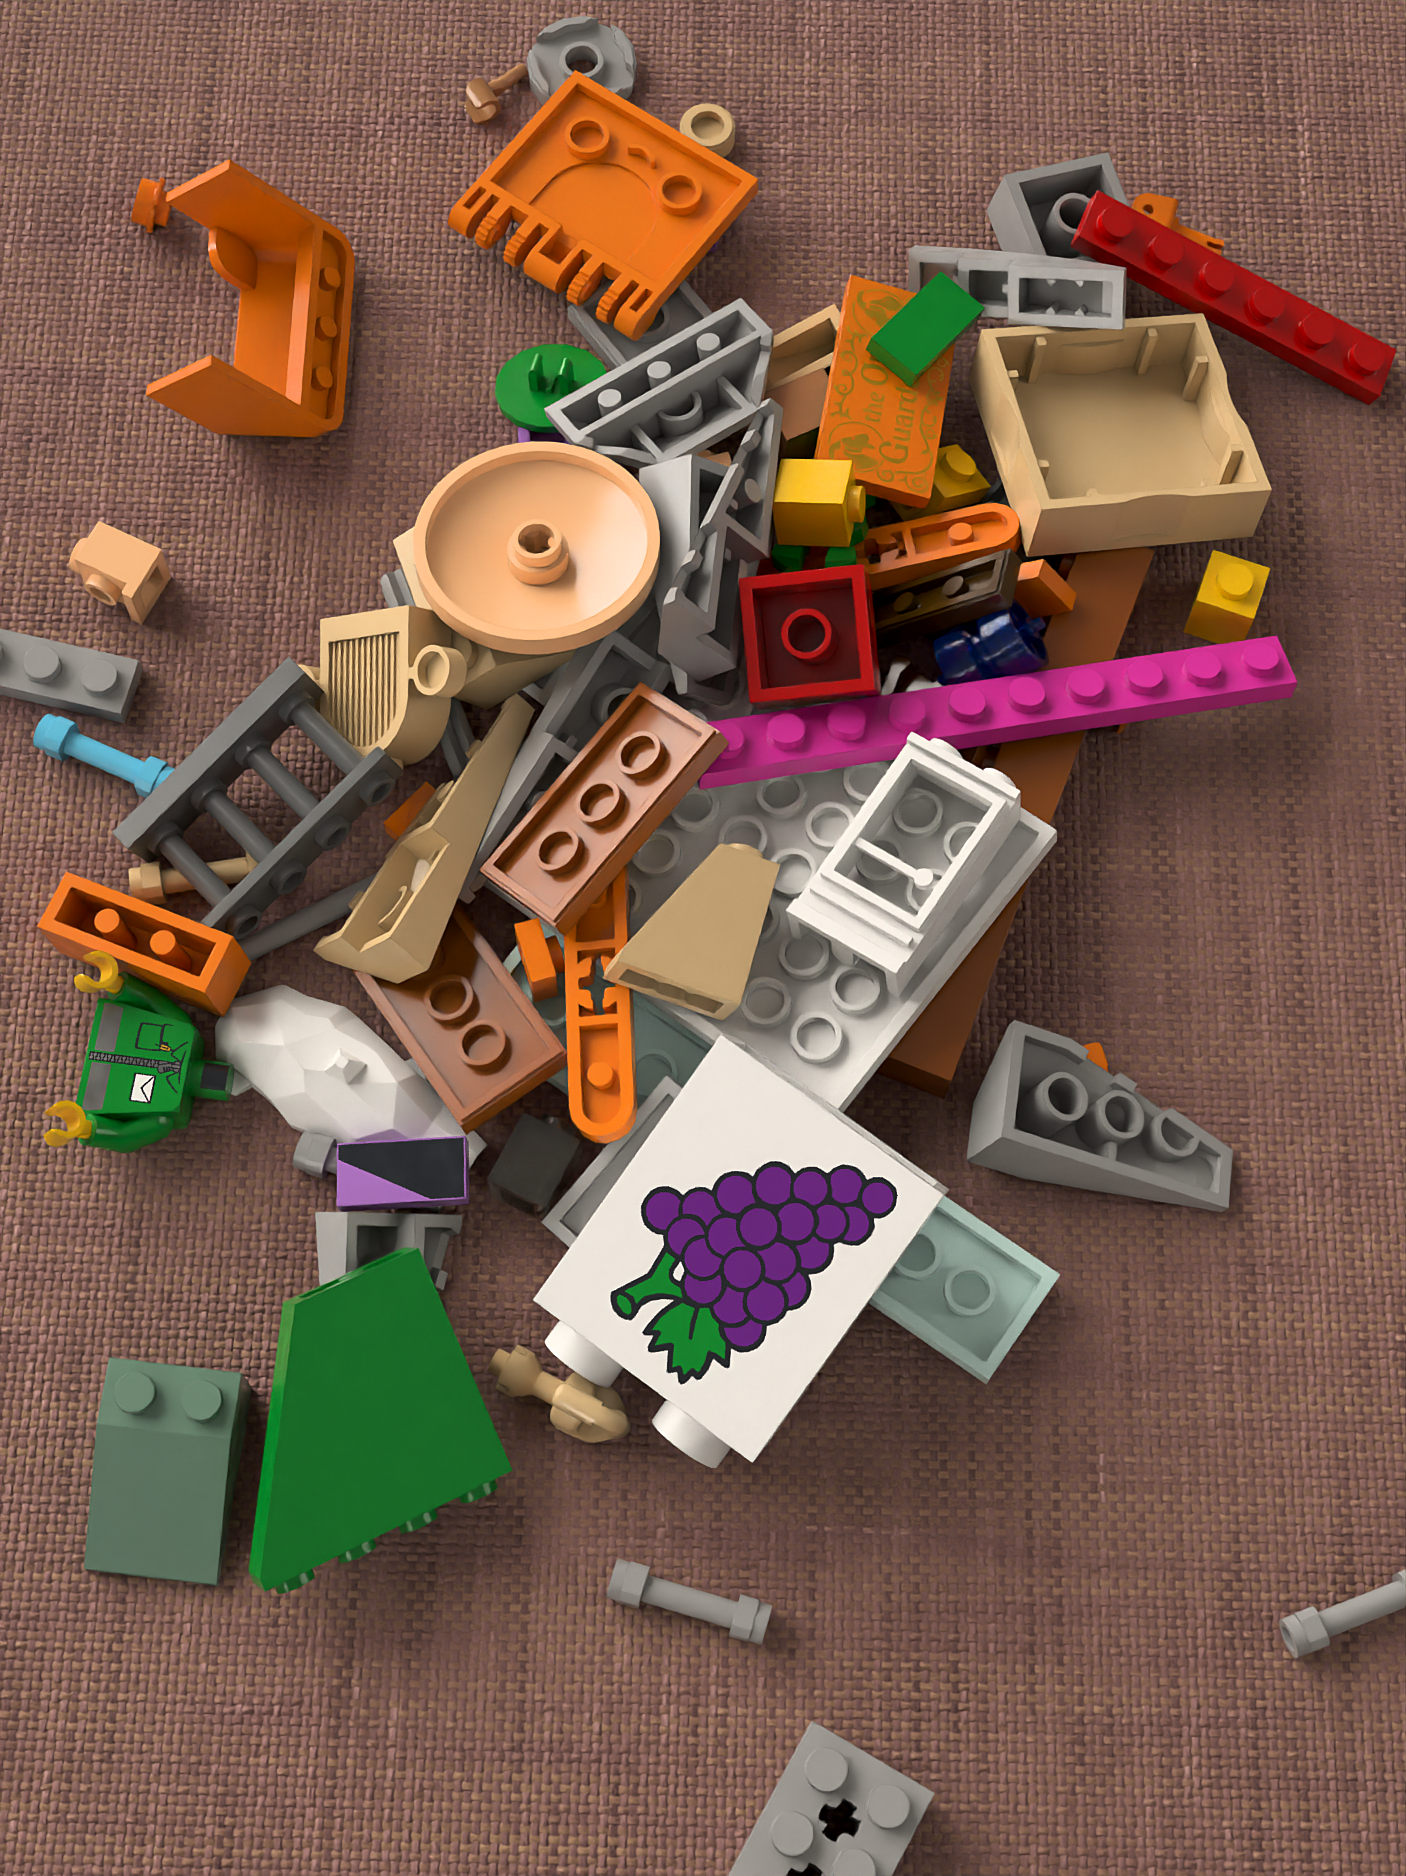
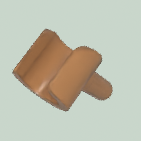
[464,63,528,125]

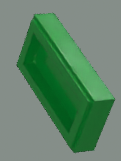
[866,271,985,387]

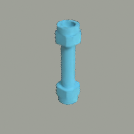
[33,714,175,798]

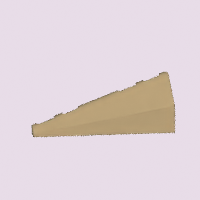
[313,693,535,984]

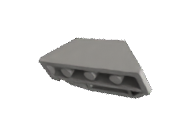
[544,298,774,469]

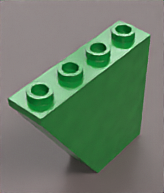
[248,1247,513,1594]

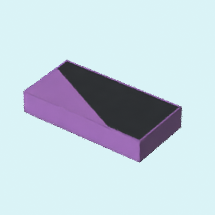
[337,1136,470,1212]

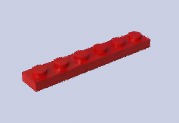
[1070,190,1397,405]

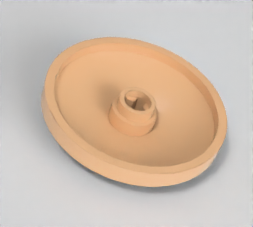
[413,442,660,654]

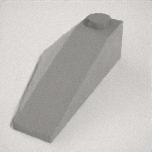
[639,453,774,706]
[966,1020,1233,1212]

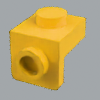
[888,444,991,521]

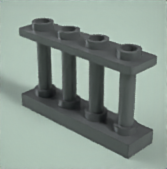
[112,657,403,940]

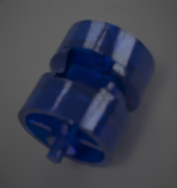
[933,598,1049,686]

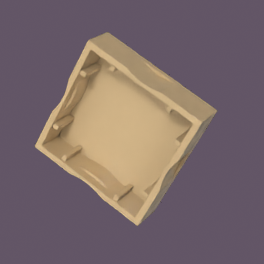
[968,313,1272,557]

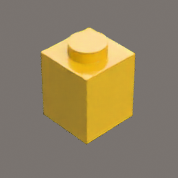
[772,459,866,547]
[1183,550,1271,644]

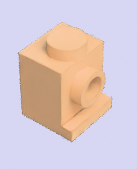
[69,521,171,625]

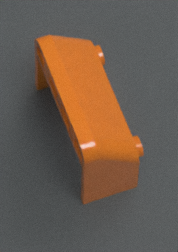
[146,159,355,437]

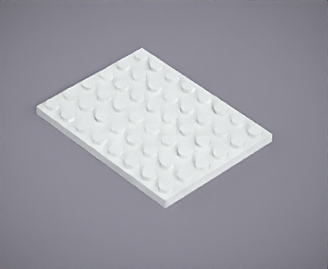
[484,592,1057,1113]

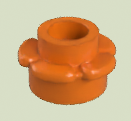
[131,177,172,233]

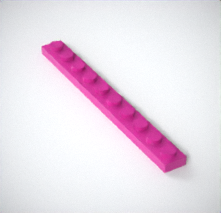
[697,635,1297,790]

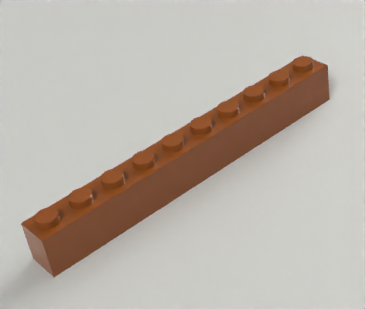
[875,547,1155,1099]

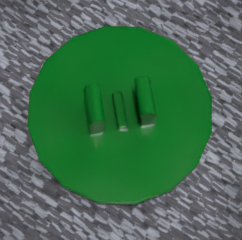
[495,344,607,433]

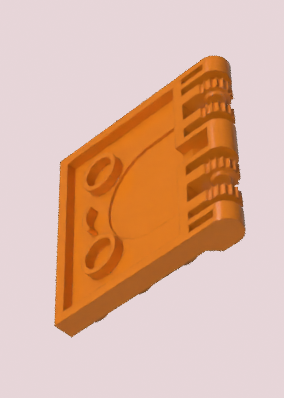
[448,70,758,341]

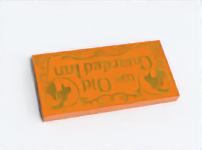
[814,275,956,509]

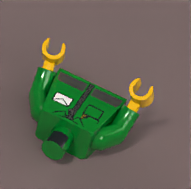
[43,950,234,1154]

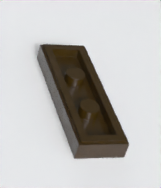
[872,548,1022,650]

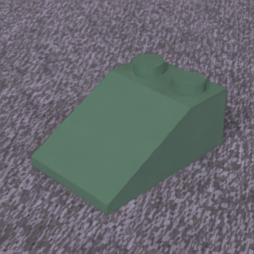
[84,1357,252,1586]

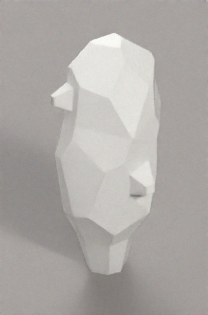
[215,984,488,1169]

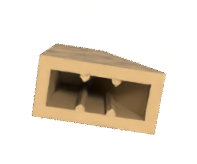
[603,843,780,1021]

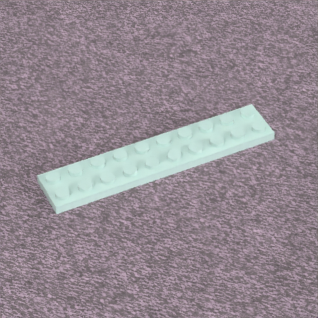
[503,924,1060,1384]

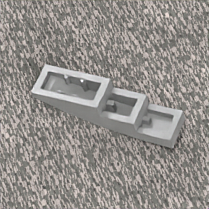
[909,245,1127,330]

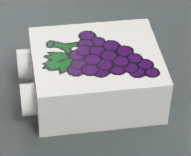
[533,1035,949,1468]

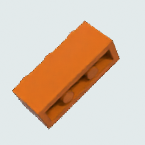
[37,872,252,1018]

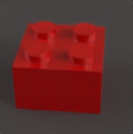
[738,564,882,710]

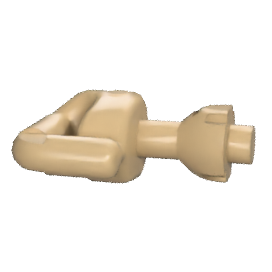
[487,1345,632,1443]

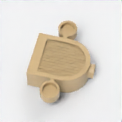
[298,605,467,776]

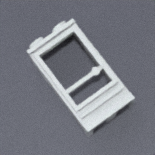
[786,732,1021,997]

